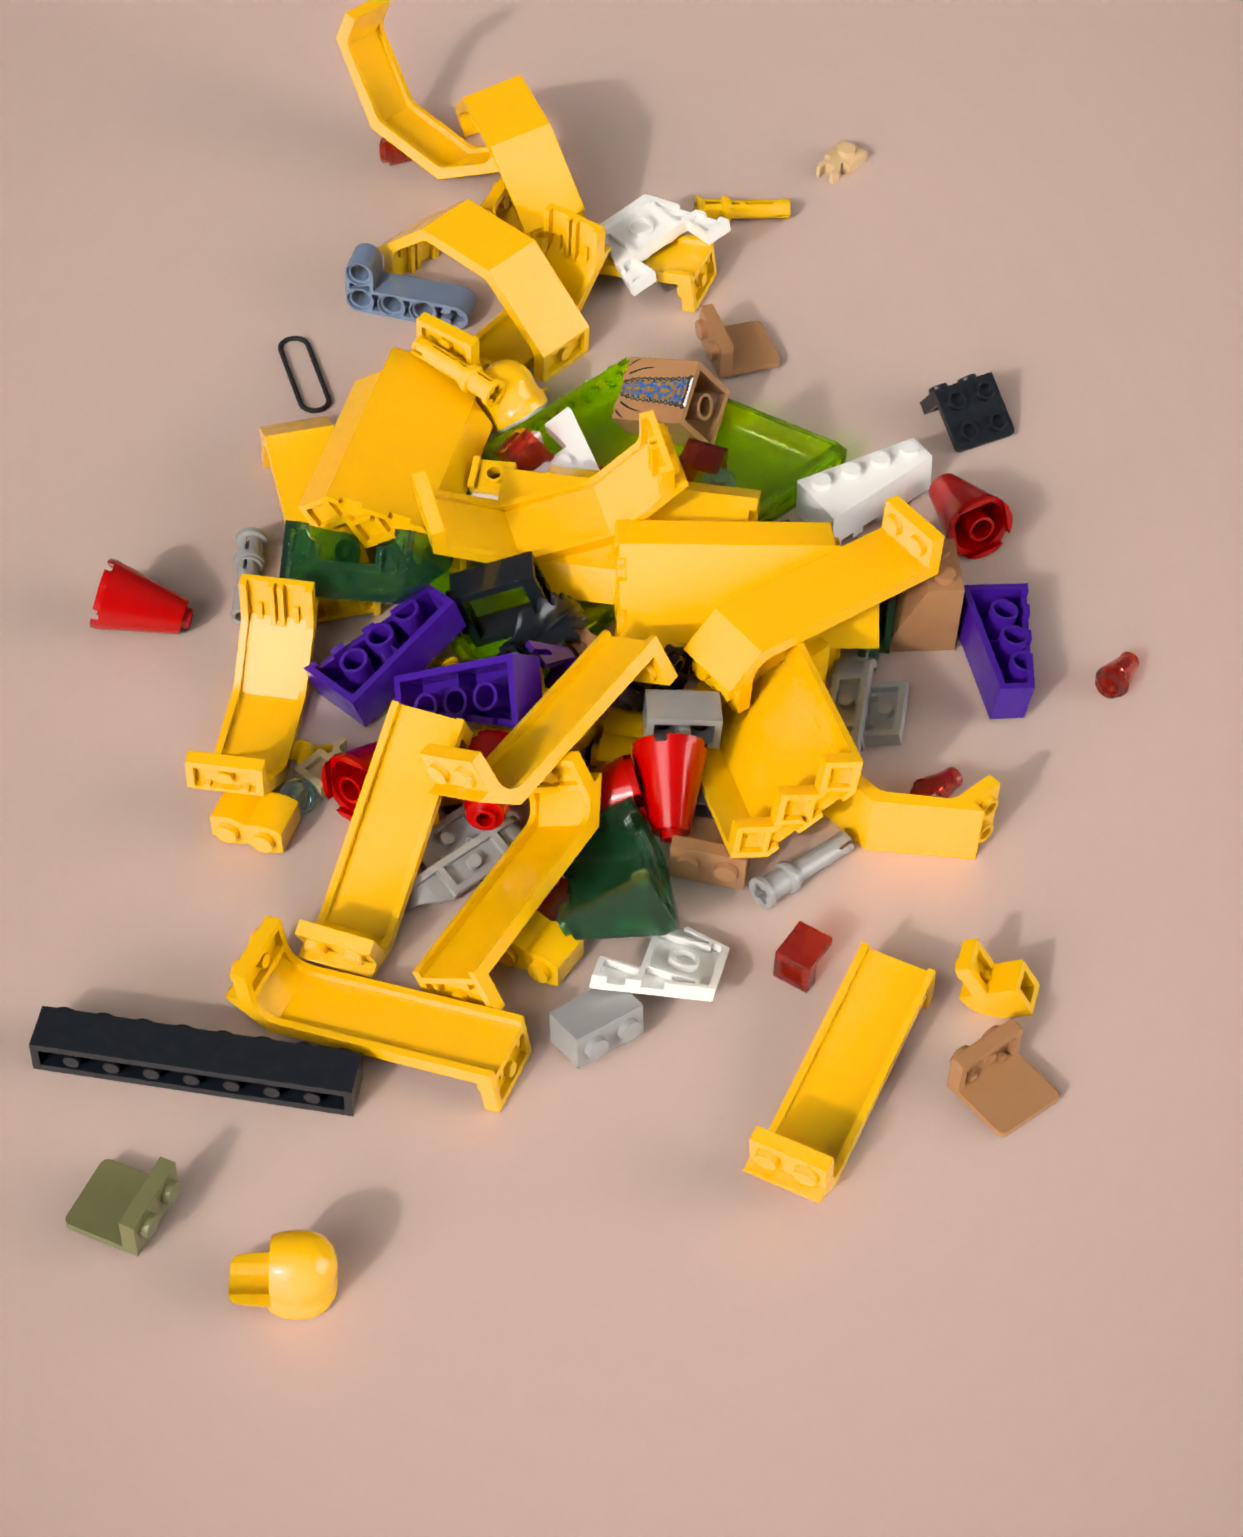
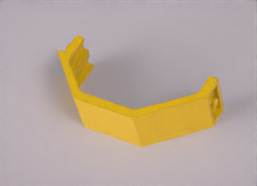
[336,0,499,179]
[454,74,585,247]
[377,199,589,383]
[416,202,611,370]
[411,410,689,564]
[185,573,319,796]
[806,637,1001,860]

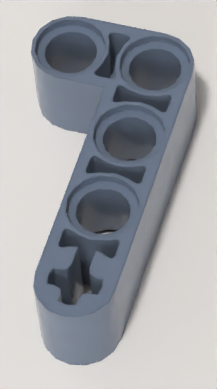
[345,243,477,329]

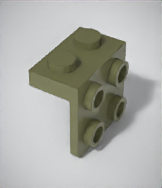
[65,1157,181,1256]

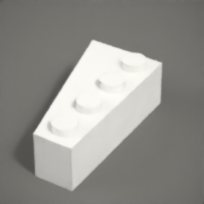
[796,438,933,546]

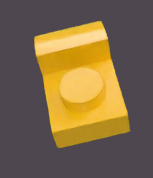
[955,938,1040,1018]

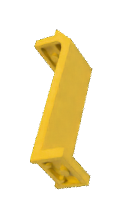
[480,177,717,313]
[258,416,382,626]
[683,495,945,714]
[419,630,678,805]
[295,700,473,979]
[412,751,602,1010]
[225,915,532,1113]
[743,941,936,1203]

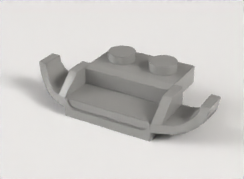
[829,658,909,753]
[406,805,524,912]

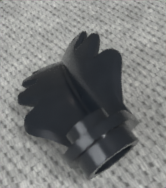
[496,592,587,656]

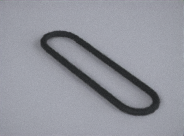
[278,336,331,413]

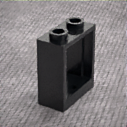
[445,551,552,647]

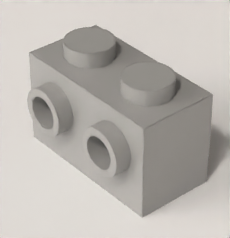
[642,689,723,749]
[549,989,644,1069]

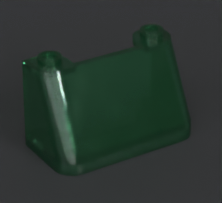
[279,520,454,604]
[556,797,680,940]

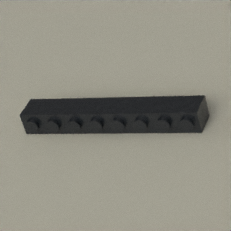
[29,1006,363,1116]

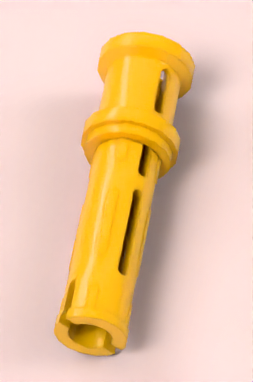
[693,195,790,222]
[411,335,506,408]

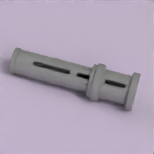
[230,527,268,625]
[749,831,854,909]

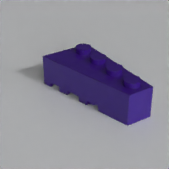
[957,583,1035,719]
[303,584,466,727]
[393,653,543,728]

